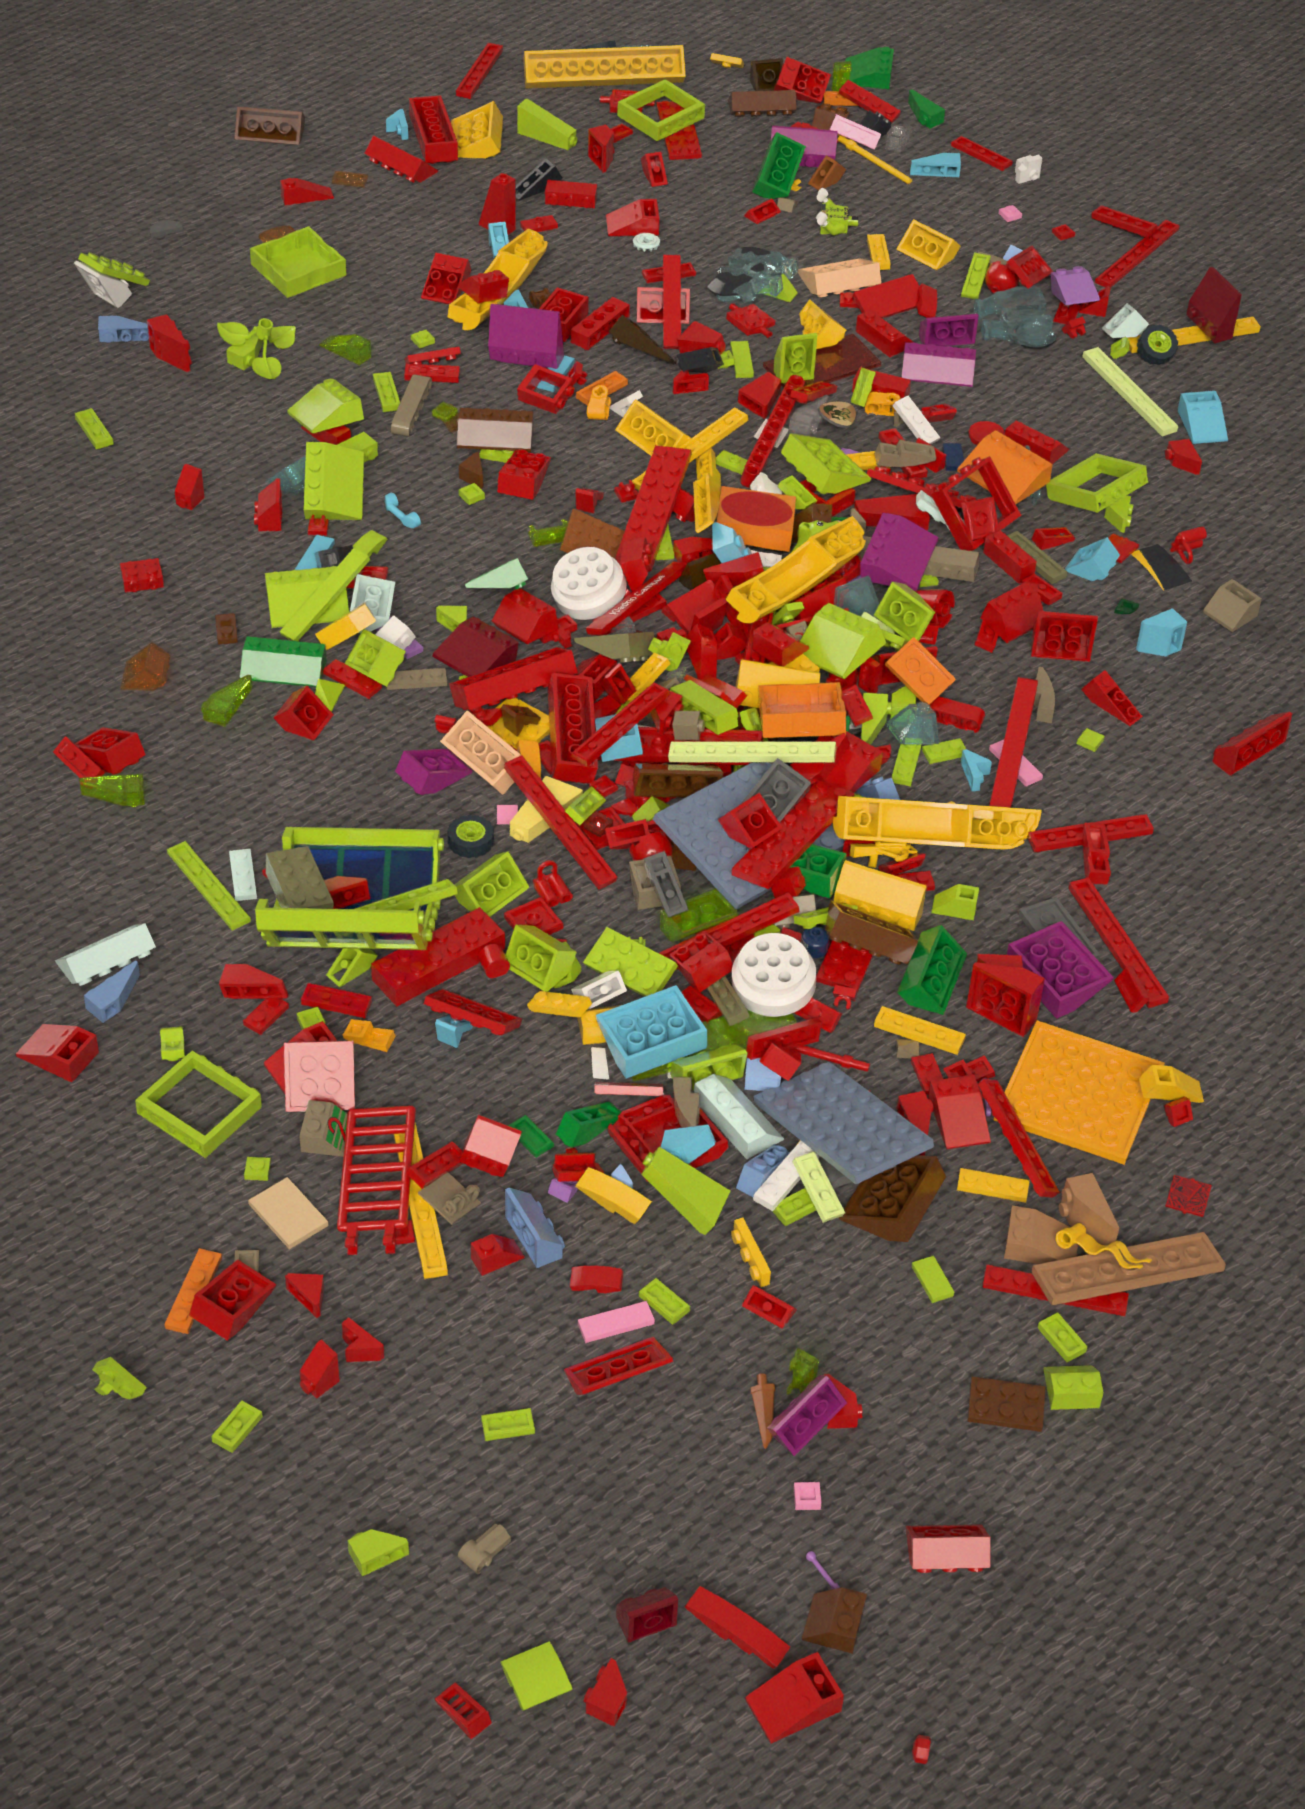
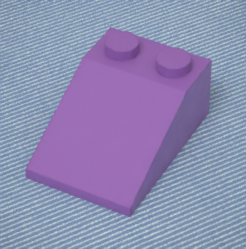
[1051,266,1100,305]

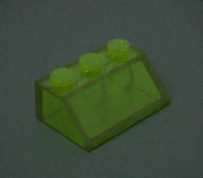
[660,889,738,942]

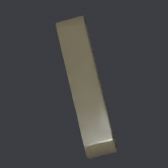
[391,374,432,437]

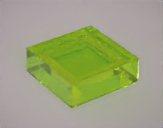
[432,402,458,422]

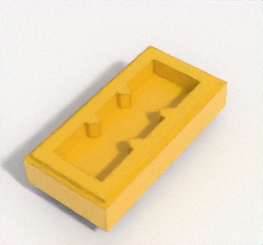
[710,53,744,68]

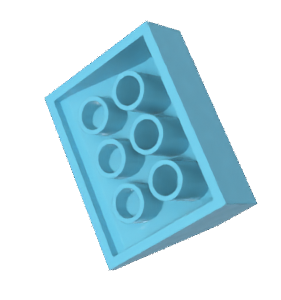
[596,985,707,1079]

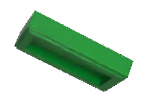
[508,1115,554,1158]

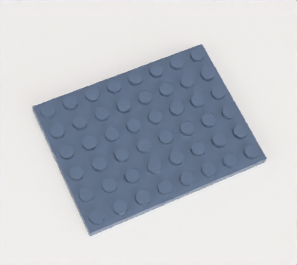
[653,762,846,910]

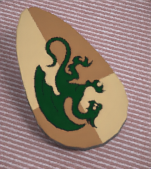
[818,401,856,428]

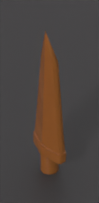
[750,1373,775,1449]

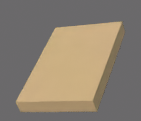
[248,1177,328,1249]

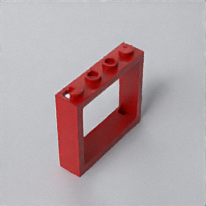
[931,456,1021,551]

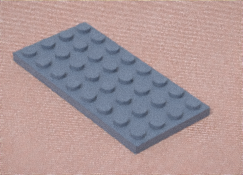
[754,1062,934,1184]

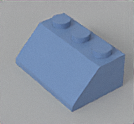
[505,1188,565,1268]

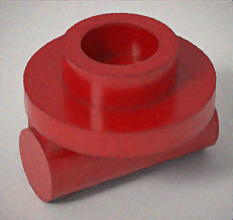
[435,715,457,734]

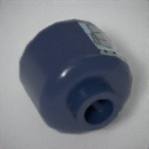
[801,927,829,958]

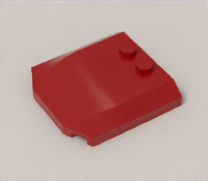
[608,1095,728,1182]

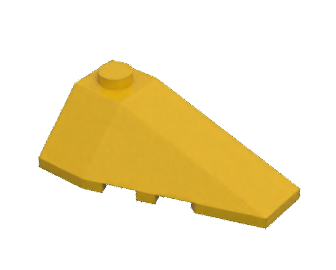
[799,299,847,349]

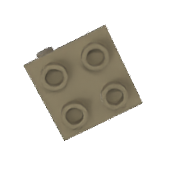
[418,1172,481,1225]

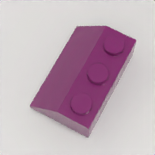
[919,314,979,346]
[767,1375,847,1456]

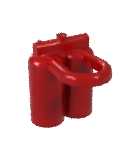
[1170,526,1207,564]
[533,860,573,908]

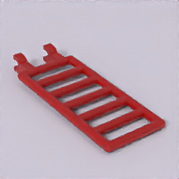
[337,1106,416,1255]

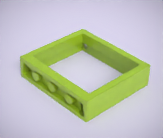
[617,79,705,141]
[1046,453,1148,513]
[135,1051,262,1158]

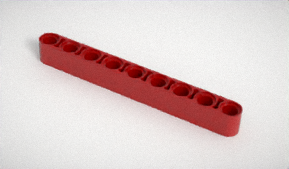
[740,375,805,488]
[989,677,1038,808]

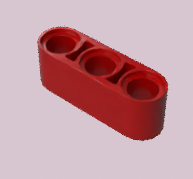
[924,696,986,733]

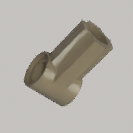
[458,1524,511,1574]

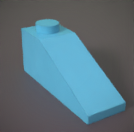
[910,153,961,177]

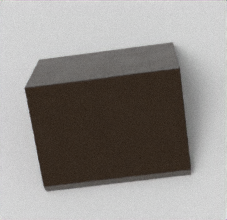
[750,58,783,91]
[678,553,721,590]

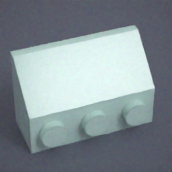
[350,574,395,633]

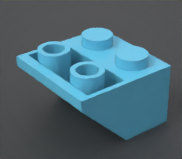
[1136,608,1187,656]

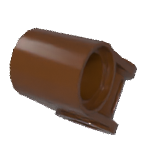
[529,288,551,309]

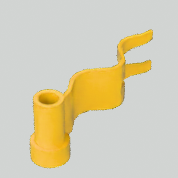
[1056,1223,1152,1269]

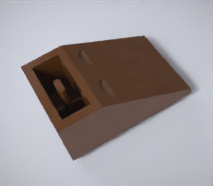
[812,103,851,130]

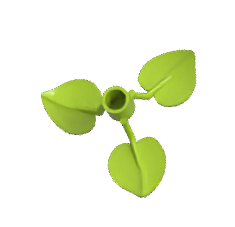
[217,318,296,379]

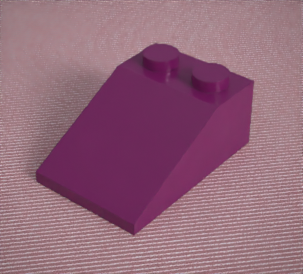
[395,749,473,795]

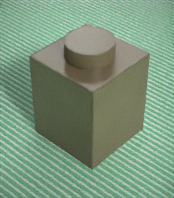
[672,711,705,740]

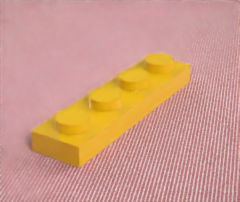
[874,1006,966,1055]

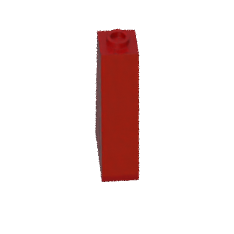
[479,173,516,235]
[854,494,930,531]

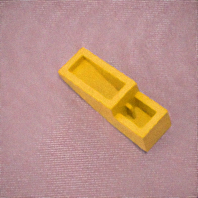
[575,1167,652,1224]

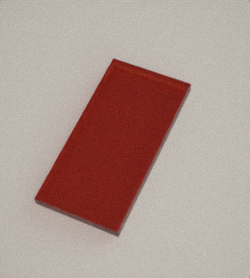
[763,334,881,389]

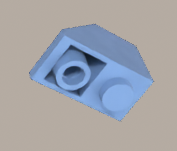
[857,776,900,800]

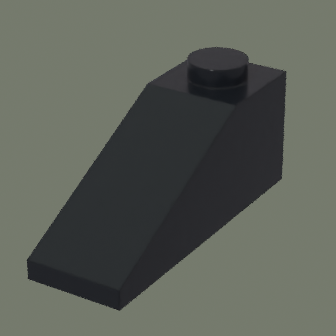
[516,158,563,201]

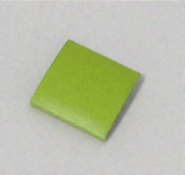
[500,1641,573,1711]

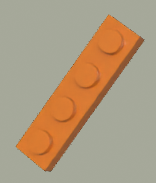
[164,1248,222,1334]

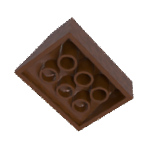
[839,1155,946,1242]

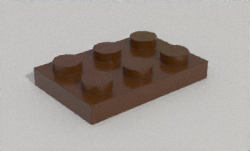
[967,1376,1045,1432]

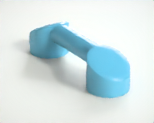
[384,492,421,528]

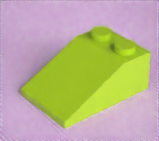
[774,333,818,383]
[874,582,935,642]
[345,629,406,687]

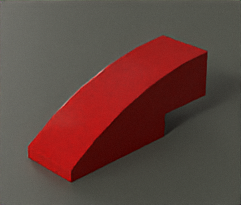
[301,425,351,445]
[605,819,672,849]
[1083,823,1111,884]

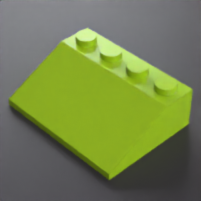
[287,379,364,433]
[781,433,871,494]
[304,442,364,520]
[265,566,349,628]
[800,603,886,679]

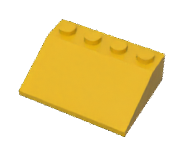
[451,101,503,158]

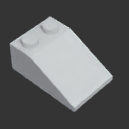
[74,261,132,308]

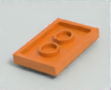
[885,637,956,707]

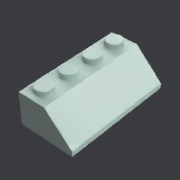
[55,923,156,986]
[694,1074,784,1159]

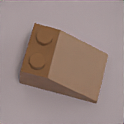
[1059,1173,1119,1252]
[1004,1205,1078,1264]

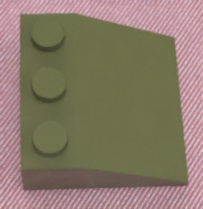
[574,632,654,662]

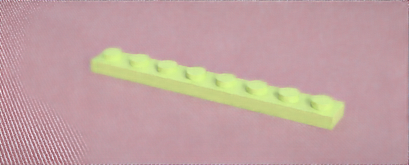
[1083,347,1178,436]
[668,742,836,762]

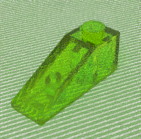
[319,334,371,365]
[201,674,253,727]
[79,774,145,807]

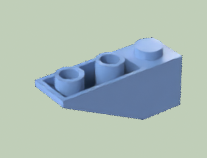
[98,316,149,342]
[84,960,140,1023]
[736,1145,790,1197]

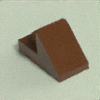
[215,613,238,645]
[501,704,541,736]

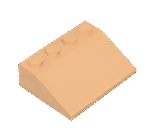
[797,258,881,297]

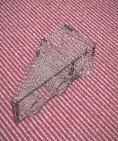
[788,395,829,436]

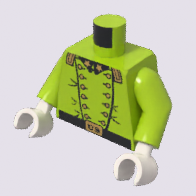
[816,188,858,236]

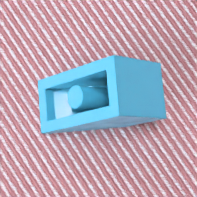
[661,1125,716,1164]

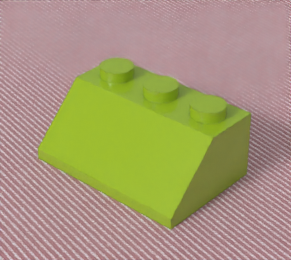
[454,851,530,917]
[506,925,577,992]
[670,1044,747,1091]

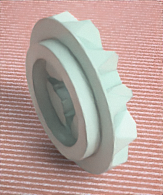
[633,233,660,252]

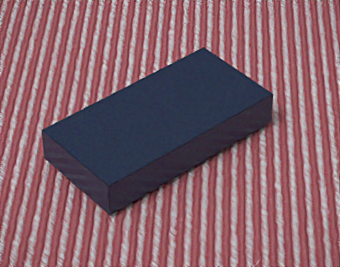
[942,443,964,471]

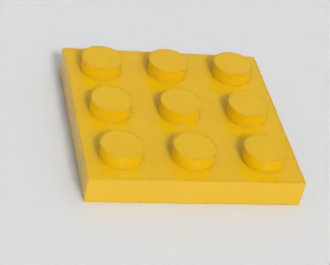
[487,698,550,750]

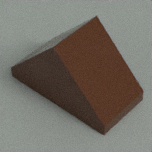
[459,452,483,489]

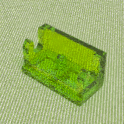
[831,61,852,91]
[528,519,567,547]
[786,1348,819,1396]

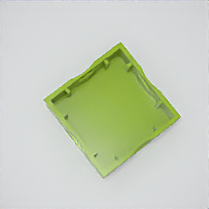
[250,226,346,298]

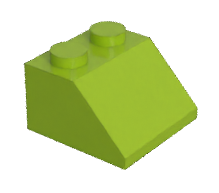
[1043,1365,1103,1410]

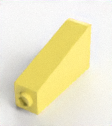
[510,776,583,843]

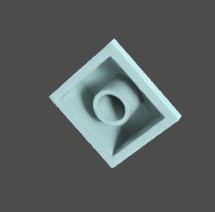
[1102,303,1149,338]

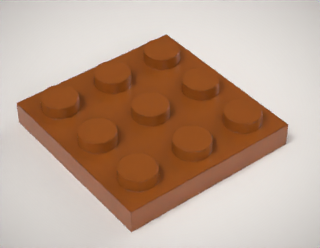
[560,509,625,559]

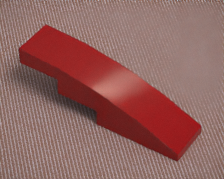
[684,1586,790,1669]

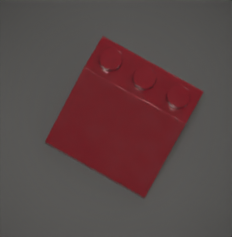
[1186,266,1242,343]
[432,616,519,677]

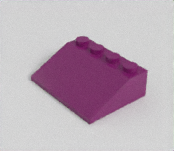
[488,304,564,369]
[860,513,938,591]
[1007,921,1113,1019]

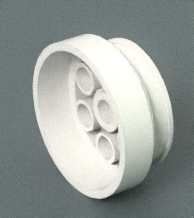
[551,547,626,620]
[732,933,816,1017]

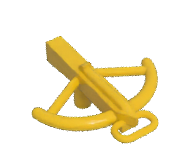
[850,841,918,868]

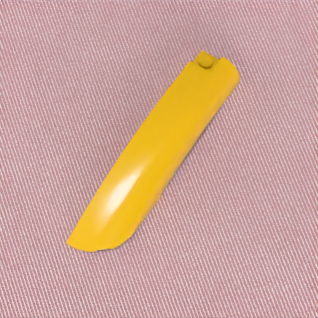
[448,228,548,330]
[726,516,866,623]
[833,796,1042,849]

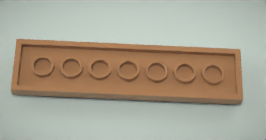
[1032,1232,1226,1306]

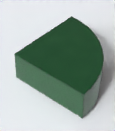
[1114,598,1140,614]

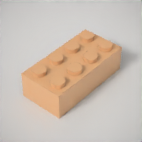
[440,711,530,795]

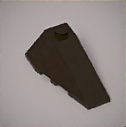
[609,315,677,365]

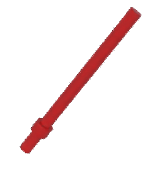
[740,1029,870,1072]

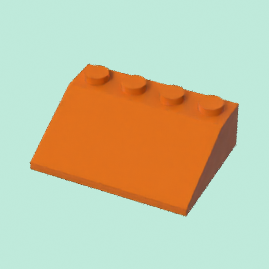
[957,430,1053,504]

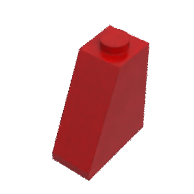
[677,321,726,355]
[738,372,781,419]

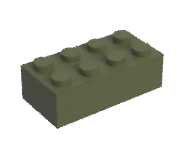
[266,846,334,909]

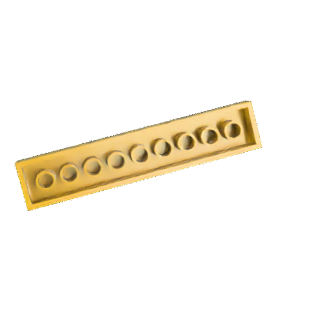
[523,45,686,88]

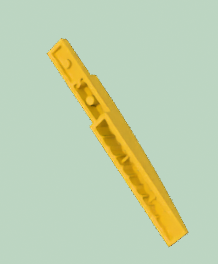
[693,448,721,533]

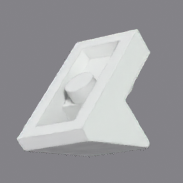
[610,390,643,417]

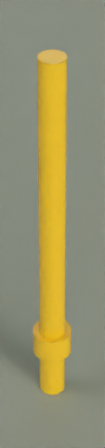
[838,135,912,184]

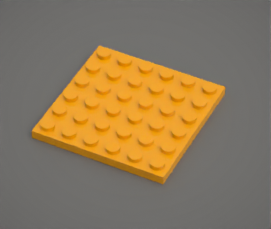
[994,1021,1165,1165]

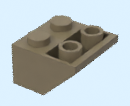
[1203,579,1262,632]

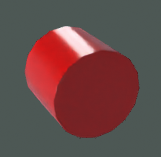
[478,944,510,978]

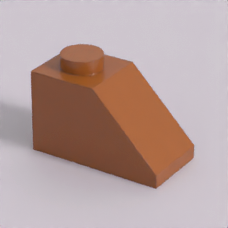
[808,155,847,190]

